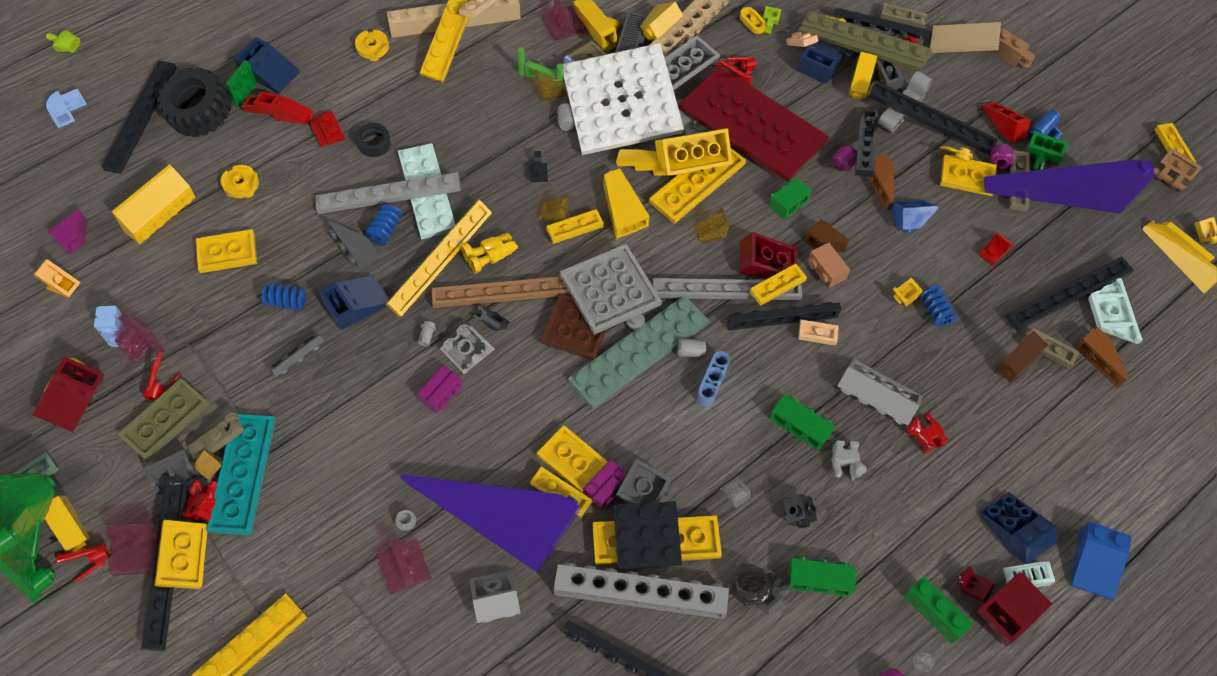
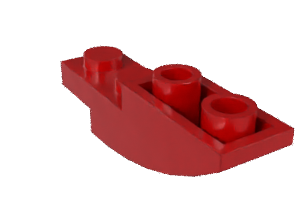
[241,91,313,124]

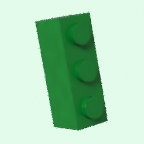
[769,394,836,452]
[787,556,856,597]
[903,575,974,644]

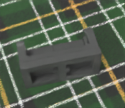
[143,450,198,494]

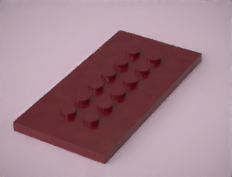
[678,66,830,182]

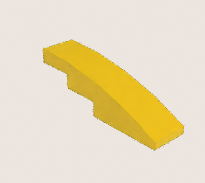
[616,149,688,176]

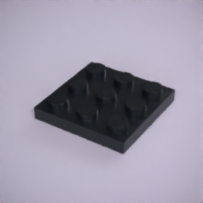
[613,501,682,570]

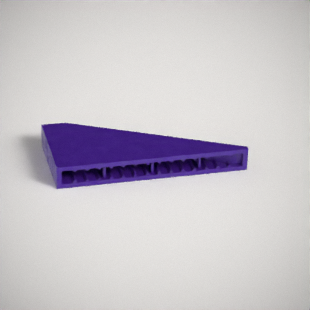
[984,159,1155,213]
[400,474,580,573]

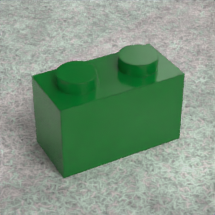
[769,178,812,220]

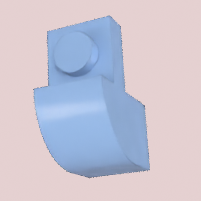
[46,88,87,128]

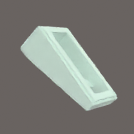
[1003,561,1055,587]

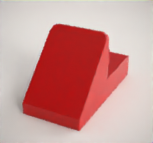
[978,233,1015,266]

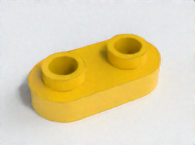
[740,7,766,34]

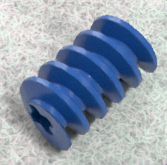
[366,204,403,246]
[262,282,306,311]
[921,284,958,327]

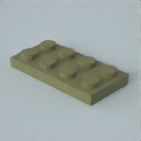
[117,378,210,462]

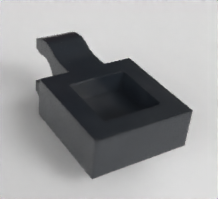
[529,151,548,182]
[474,305,510,331]

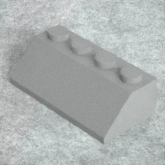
[665,35,720,90]
[838,359,923,425]

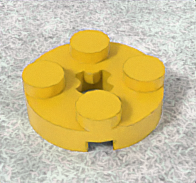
[355,30,389,61]
[221,165,259,198]

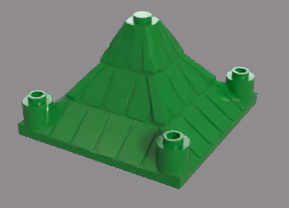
[0,473,56,603]

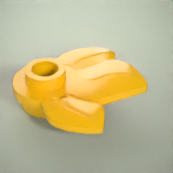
[940,146,973,161]

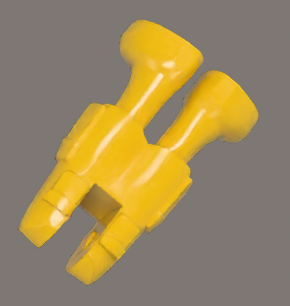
[460,233,518,274]

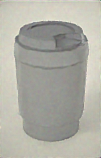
[557,104,575,131]
[677,339,706,357]

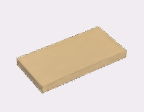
[930,22,1001,53]

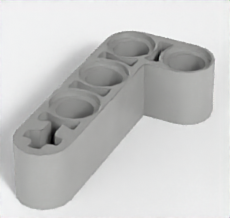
[878,71,933,133]

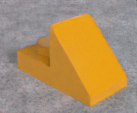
[33,259,80,298]

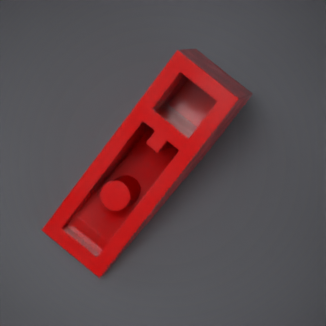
[982,102,1031,142]

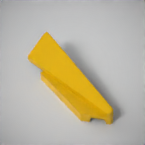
[1142,220,1217,293]

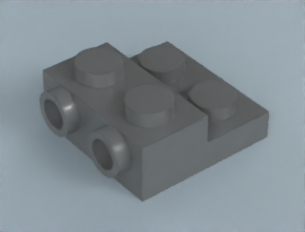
[616,458,672,504]

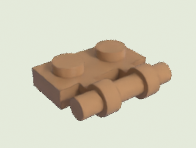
[1154,148,1202,192]

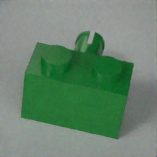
[1026,132,1069,171]

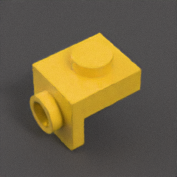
[1194,217,1217,244]
[893,278,924,307]

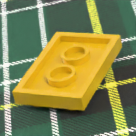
[940,154,997,196]
[196,229,257,273]
[537,425,608,493]
[154,520,208,589]

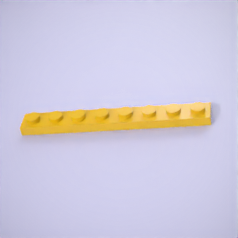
[386,200,492,317]

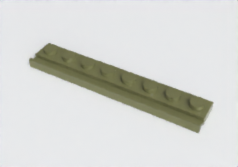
[799,11,932,72]

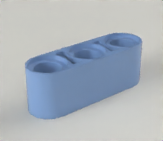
[697,351,730,407]

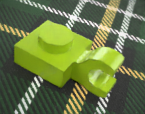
[763,6,781,34]

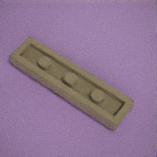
[1009,150,1030,212]

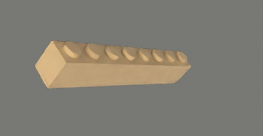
[387,0,520,38]

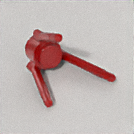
[713,56,756,77]
[719,60,753,85]
[142,350,181,401]
[55,542,110,583]

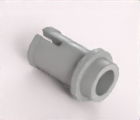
[417,321,436,347]

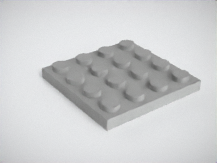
[560,244,662,334]

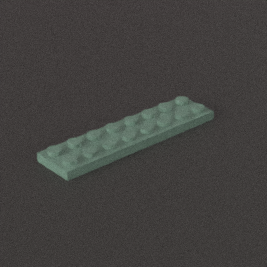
[568,297,709,409]

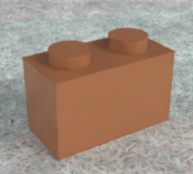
[808,243,850,288]

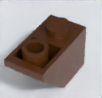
[804,219,850,252]

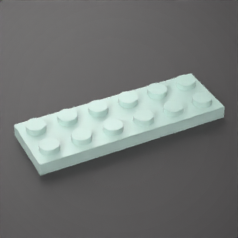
[398,143,455,240]

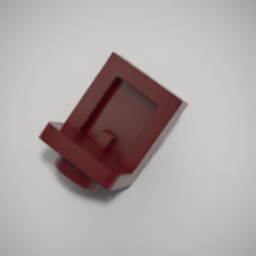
[958,566,995,603]

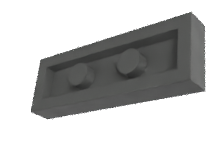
[267,333,324,377]

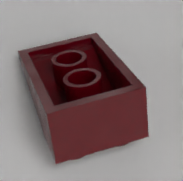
[739,232,797,279]

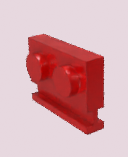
[309,110,345,148]

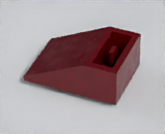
[32,356,104,433]
[974,571,1053,647]

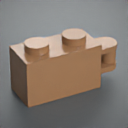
[989,28,1035,68]

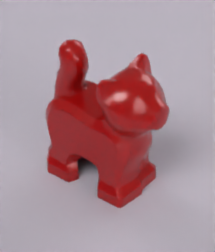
[906,412,948,454]
[181,480,217,521]

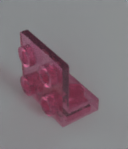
[106,523,158,576]

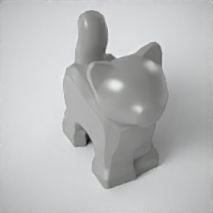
[831,440,867,481]

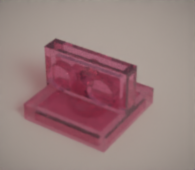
[542,0,585,41]
[115,313,165,363]
[376,538,432,595]

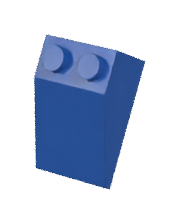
[1070,522,1131,600]

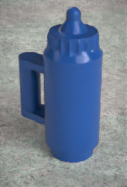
[1027,109,1063,141]

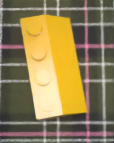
[655,128,733,176]
[112,164,195,244]

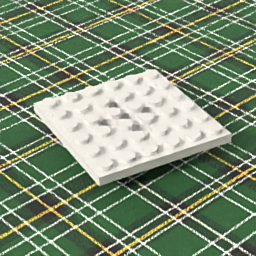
[563,43,684,155]

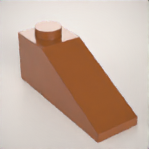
[867,154,894,210]
[1075,327,1129,388]

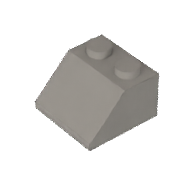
[469,570,520,623]

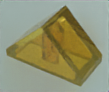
[535,70,566,102]
[538,194,570,223]
[695,208,730,243]

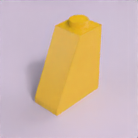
[640,2,683,40]
[848,52,877,100]
[45,496,90,552]

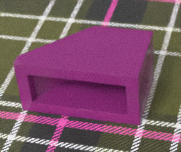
[48,209,88,255]

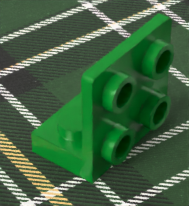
[226,60,257,108]

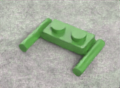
[517,47,564,92]

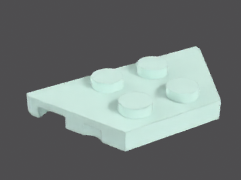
[1088,278,1142,344]

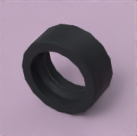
[356,123,391,157]

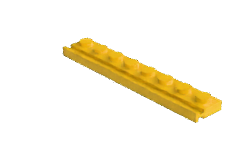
[420,0,471,83]
[191,594,307,676]

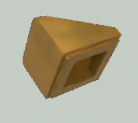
[192,449,223,480]

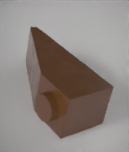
[997,331,1048,383]

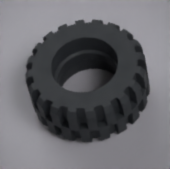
[157,67,232,137]

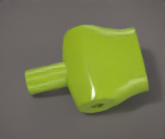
[46,30,80,53]

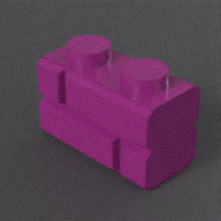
[417,365,462,413]
[583,460,628,509]

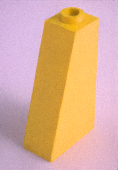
[573,0,618,53]
[603,168,650,239]

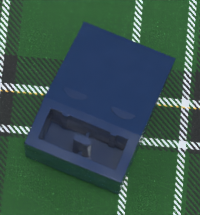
[234,37,300,94]
[797,39,848,84]
[319,275,389,331]
[979,492,1057,564]

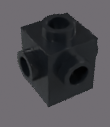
[783,494,817,529]

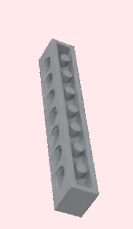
[554,563,729,619]

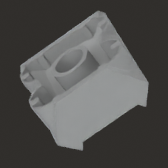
[440,324,495,374]

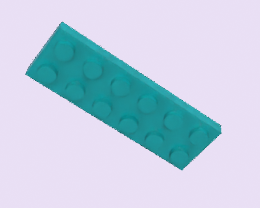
[207,414,276,536]

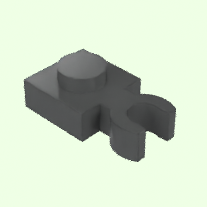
[752,578,790,615]

